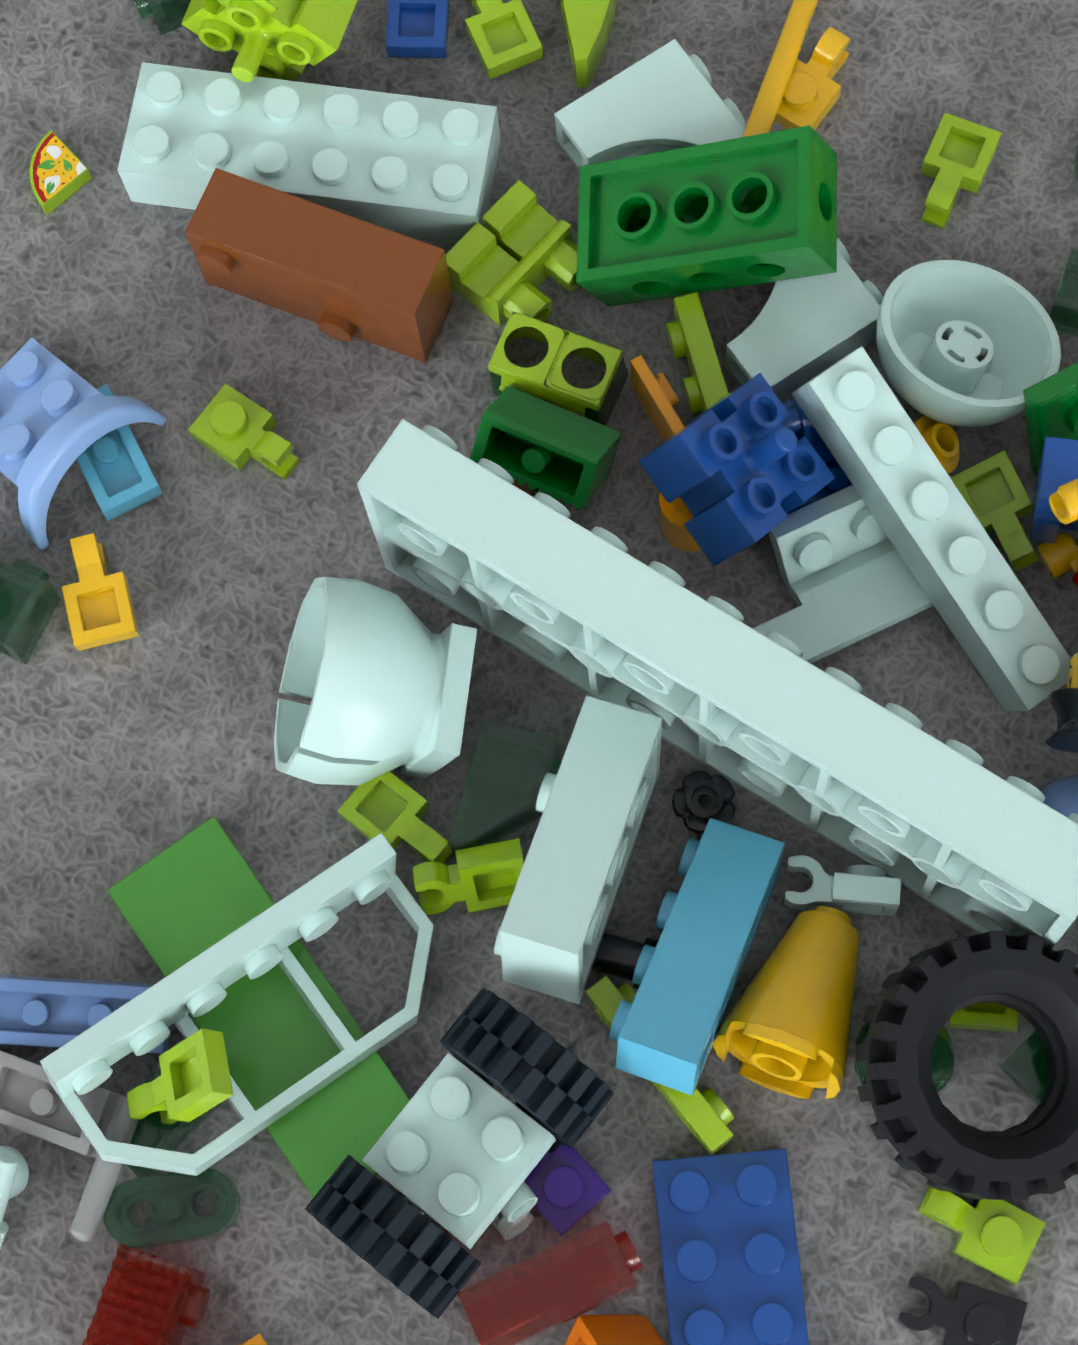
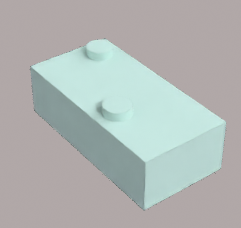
[494,696,662,1004]

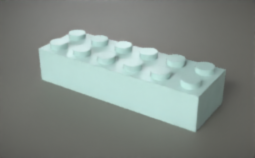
[117,62,501,244]

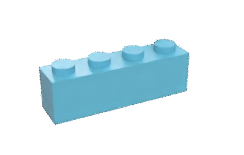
[609,818,785,1096]

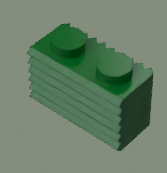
[470,386,622,510]

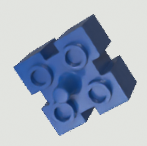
[638,373,835,566]

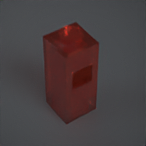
[458,1221,643,1345]

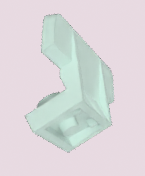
[752,485,934,663]

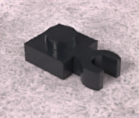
[897,1277,1027,1345]

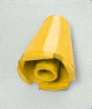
[713,906,860,1099]

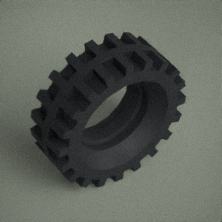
[855,931,1078,1201]

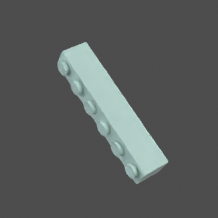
[791,346,1071,711]

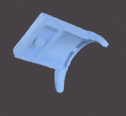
[0,337,167,550]

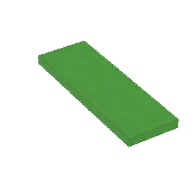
[107,816,410,1198]

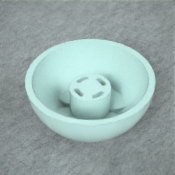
[876,260,1061,427]

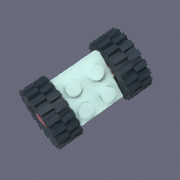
[305,988,614,1319]

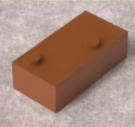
[185,168,454,363]

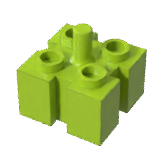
[181,0,358,82]

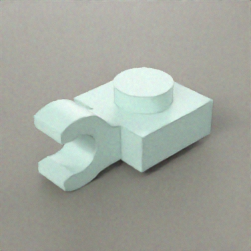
[784,855,901,916]

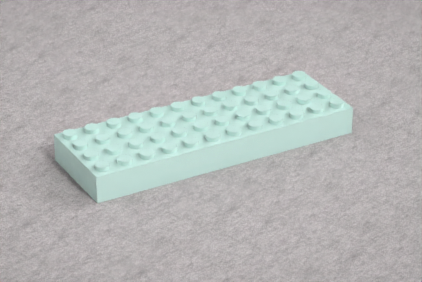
[357,419,1078,949]

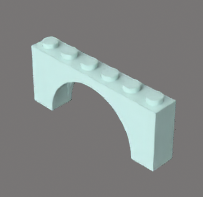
[554,39,883,401]

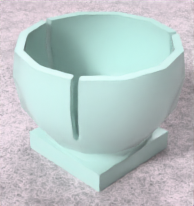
[274,577,477,785]

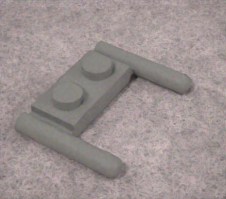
[0,1050,139,1242]

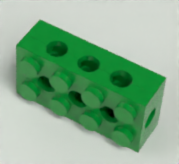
[576,125,837,306]

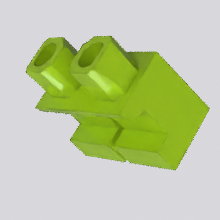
[445,180,580,326]

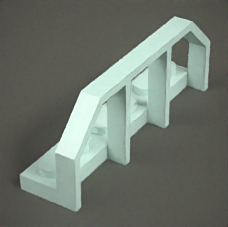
[40,833,434,1176]

